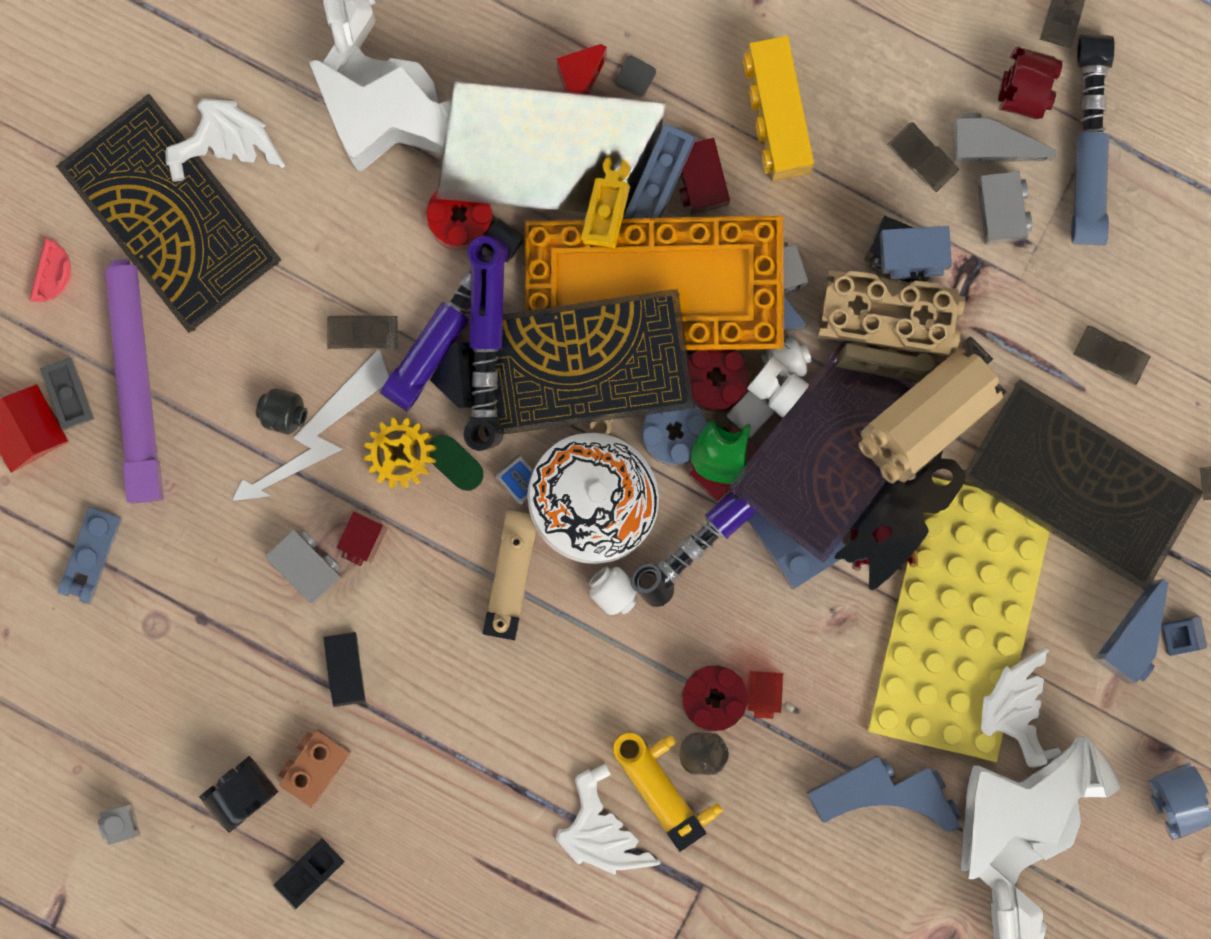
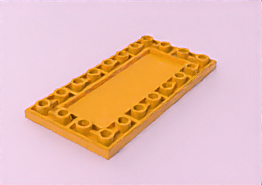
[525,215,784,350]

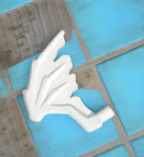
[165,98,285,182]
[981,647,1061,768]
[556,764,661,875]

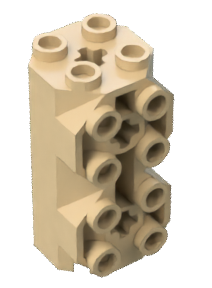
[817,270,965,357]
[858,348,1003,483]

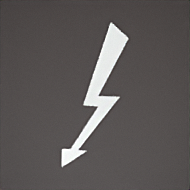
[232,348,389,501]

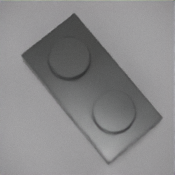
[40,357,94,430]

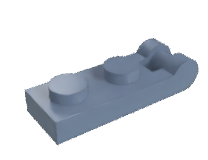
[58,507,122,604]

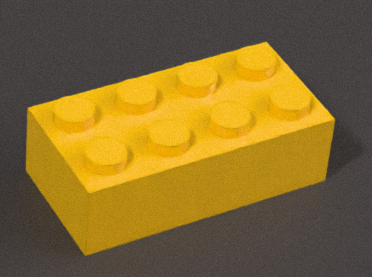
[742,35,814,181]

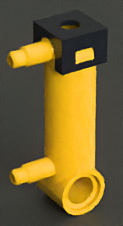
[613,732,723,852]

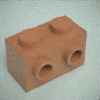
[279,730,351,807]

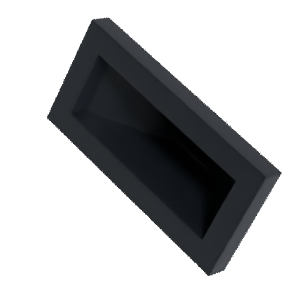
[430,342,476,408]

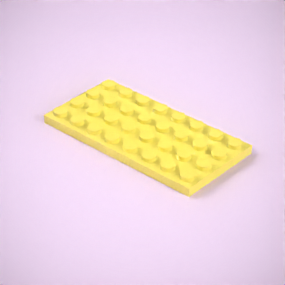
[867,477,1051,762]

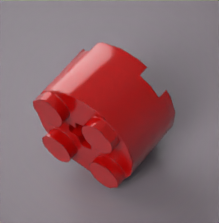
[426,186,493,251]

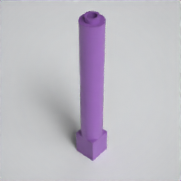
[104,259,164,504]

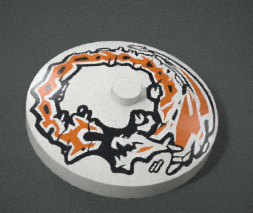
[527,433,659,564]

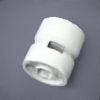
[747,356,809,418]

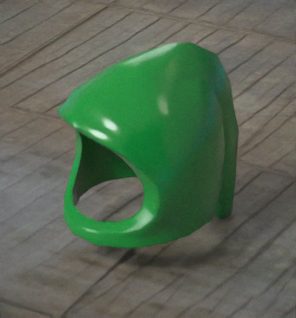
[691,420,751,485]

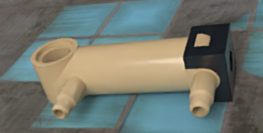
[482,509,537,641]

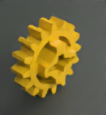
[364,417,436,489]

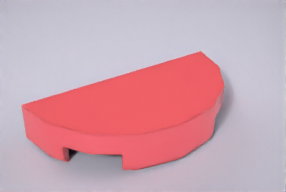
[29,237,71,302]

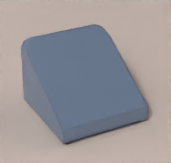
[784,296,807,332]
[1162,616,1207,656]

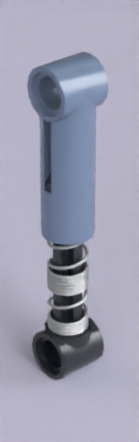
[1071,34,1115,246]

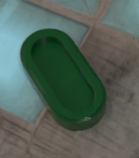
[428,435,484,491]

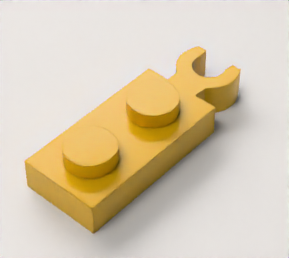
[581,157,630,248]

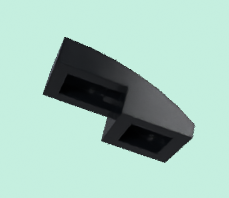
[323,632,366,707]
[272,838,345,910]

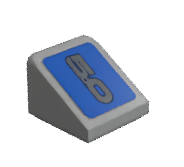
[494,454,533,505]

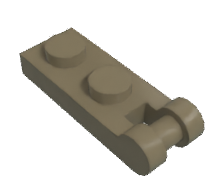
[836,342,934,382]

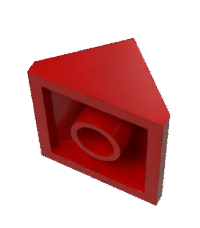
[557,44,607,100]
[0,384,69,473]

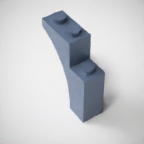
[806,756,961,832]

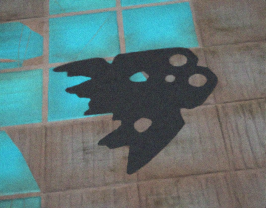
[834,450,966,590]

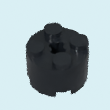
[199,756,279,833]

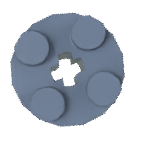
[642,401,707,466]
[1148,762,1211,840]

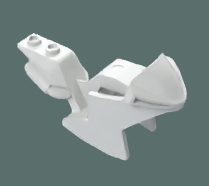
[309,0,456,172]
[961,736,1121,939]

